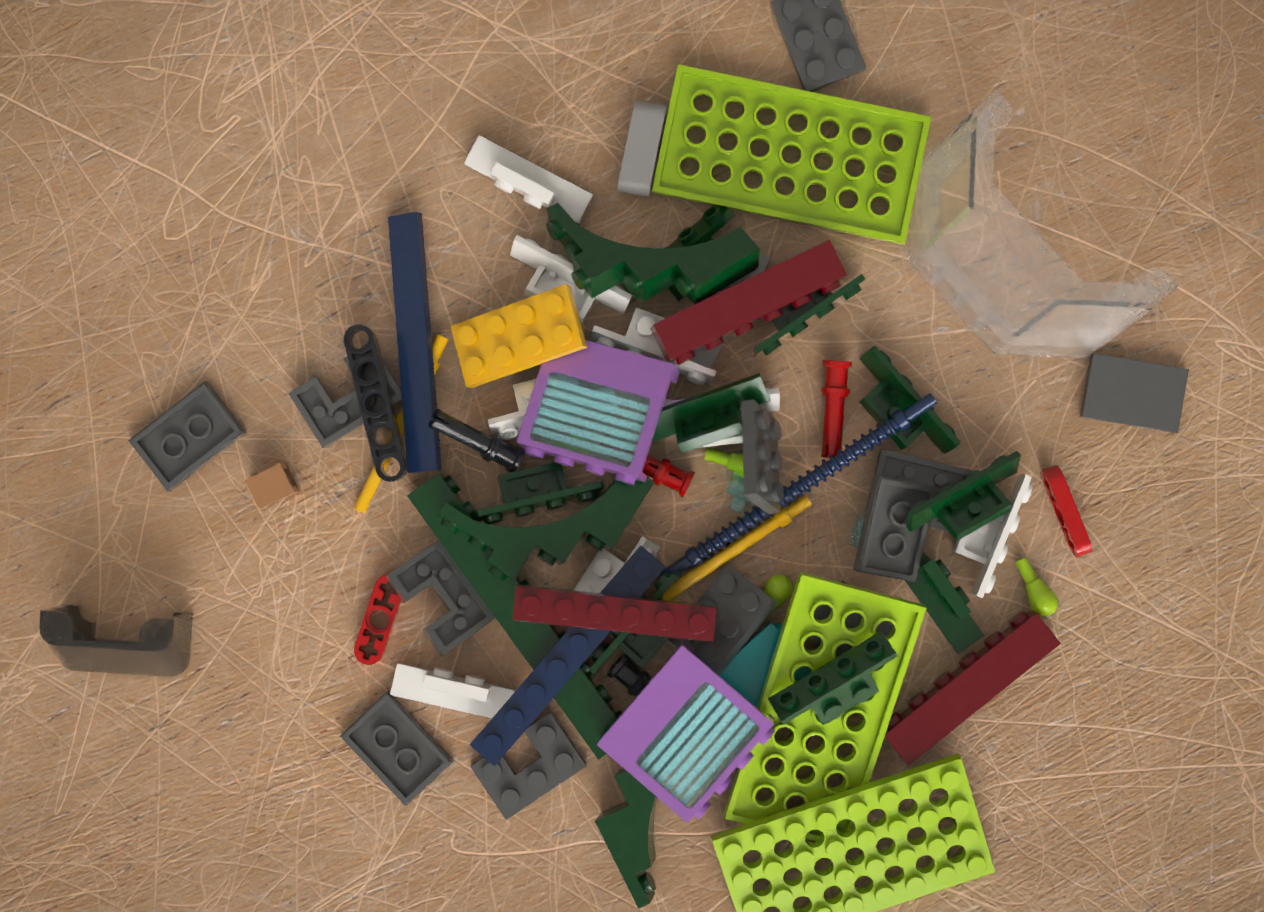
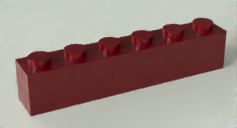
[650,240,847,365]
[512,584,717,642]
[885,610,1061,766]

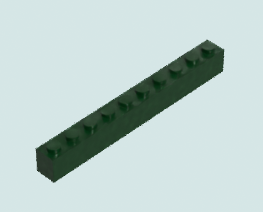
[407,473,623,760]

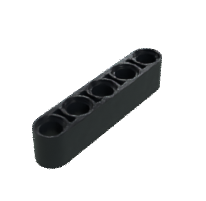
[344,324,407,482]

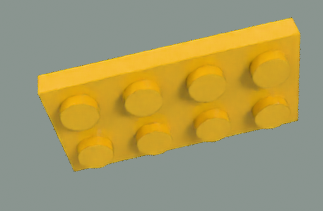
[451,284,587,388]

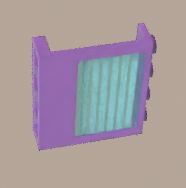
[516,340,680,485]
[597,641,775,823]

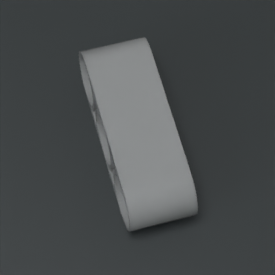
[617,99,667,197]

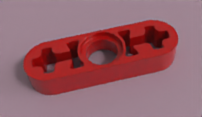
[1040,465,1092,558]
[354,574,402,665]

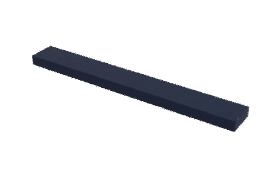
[388,212,442,473]

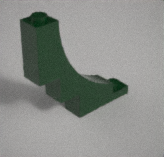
[595,695,724,909]

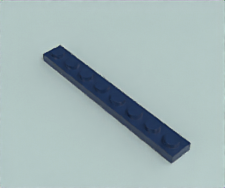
[470,545,666,766]

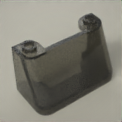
[39,604,193,677]

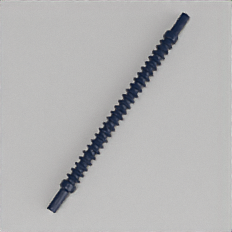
[660,393,937,577]

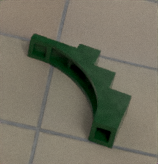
[546,203,760,305]
[437,465,654,581]

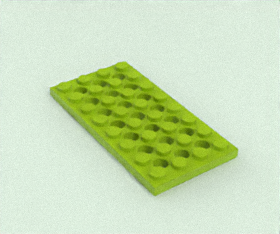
[651,64,932,245]
[723,571,927,841]
[711,753,995,912]

